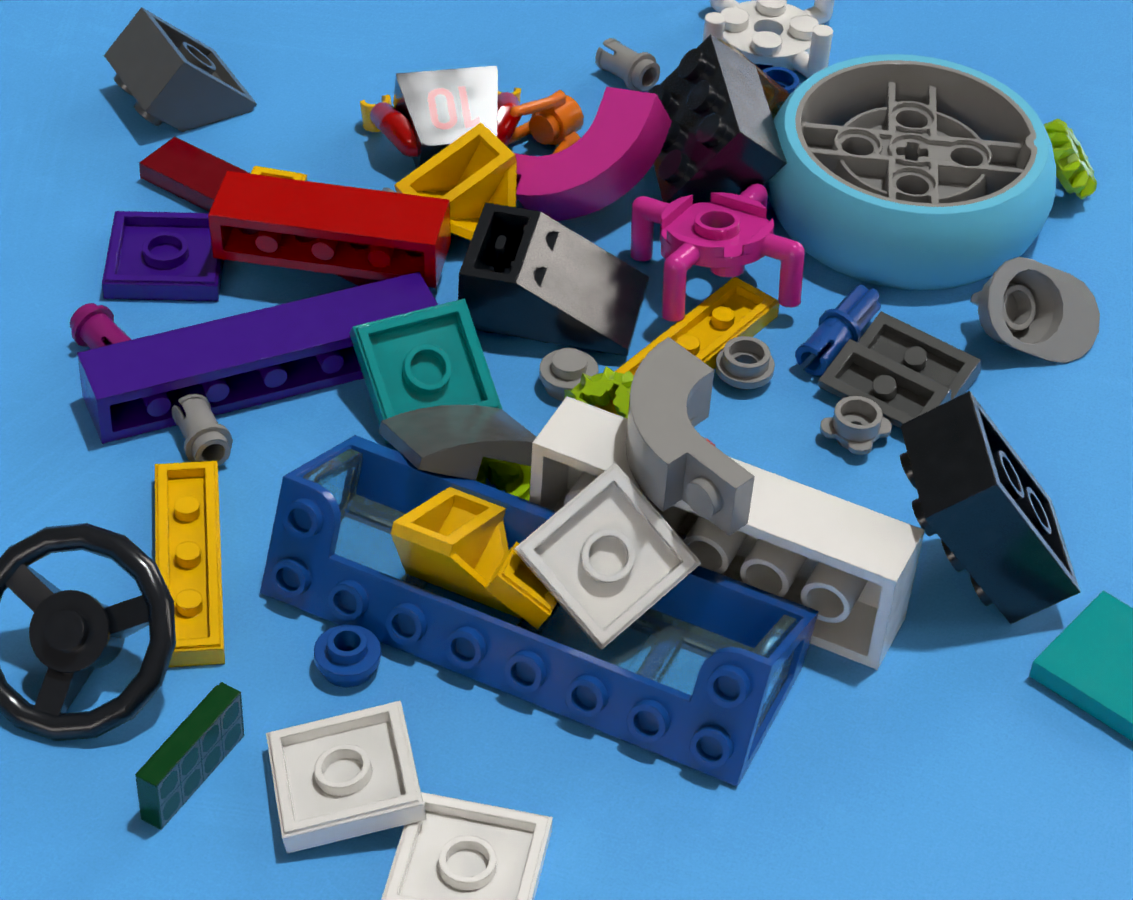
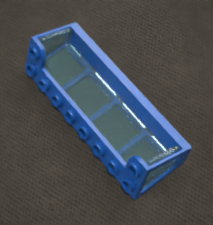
[260,435,819,786]

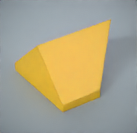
[394,122,517,240]
[391,487,521,619]

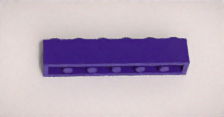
[77,272,438,444]

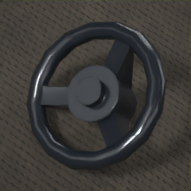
[0,523,176,741]

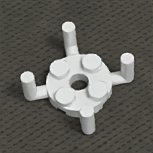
[702,0,835,78]

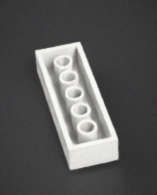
[529,396,925,670]

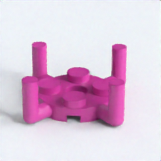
[631,183,805,322]

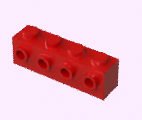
[208,171,451,288]

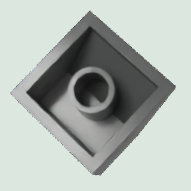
[104,7,257,132]

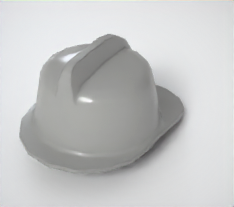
[970,257,1100,363]

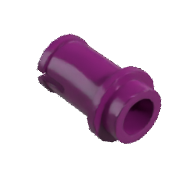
[70,303,132,349]

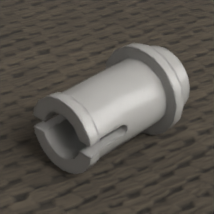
[595,38,660,91]
[171,393,233,466]

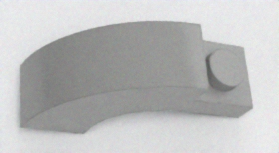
[625,337,755,536]

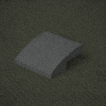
[818,311,981,428]
[378,405,536,481]

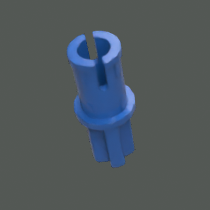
[795,284,881,376]

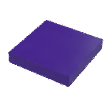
[102,211,224,301]

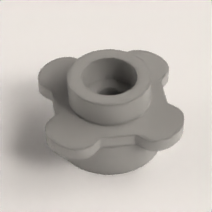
[820,396,892,455]

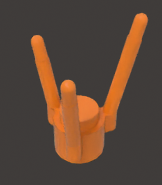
[507,90,584,154]

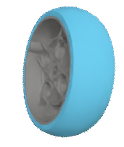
[765,54,1056,290]

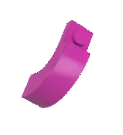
[514,87,672,221]

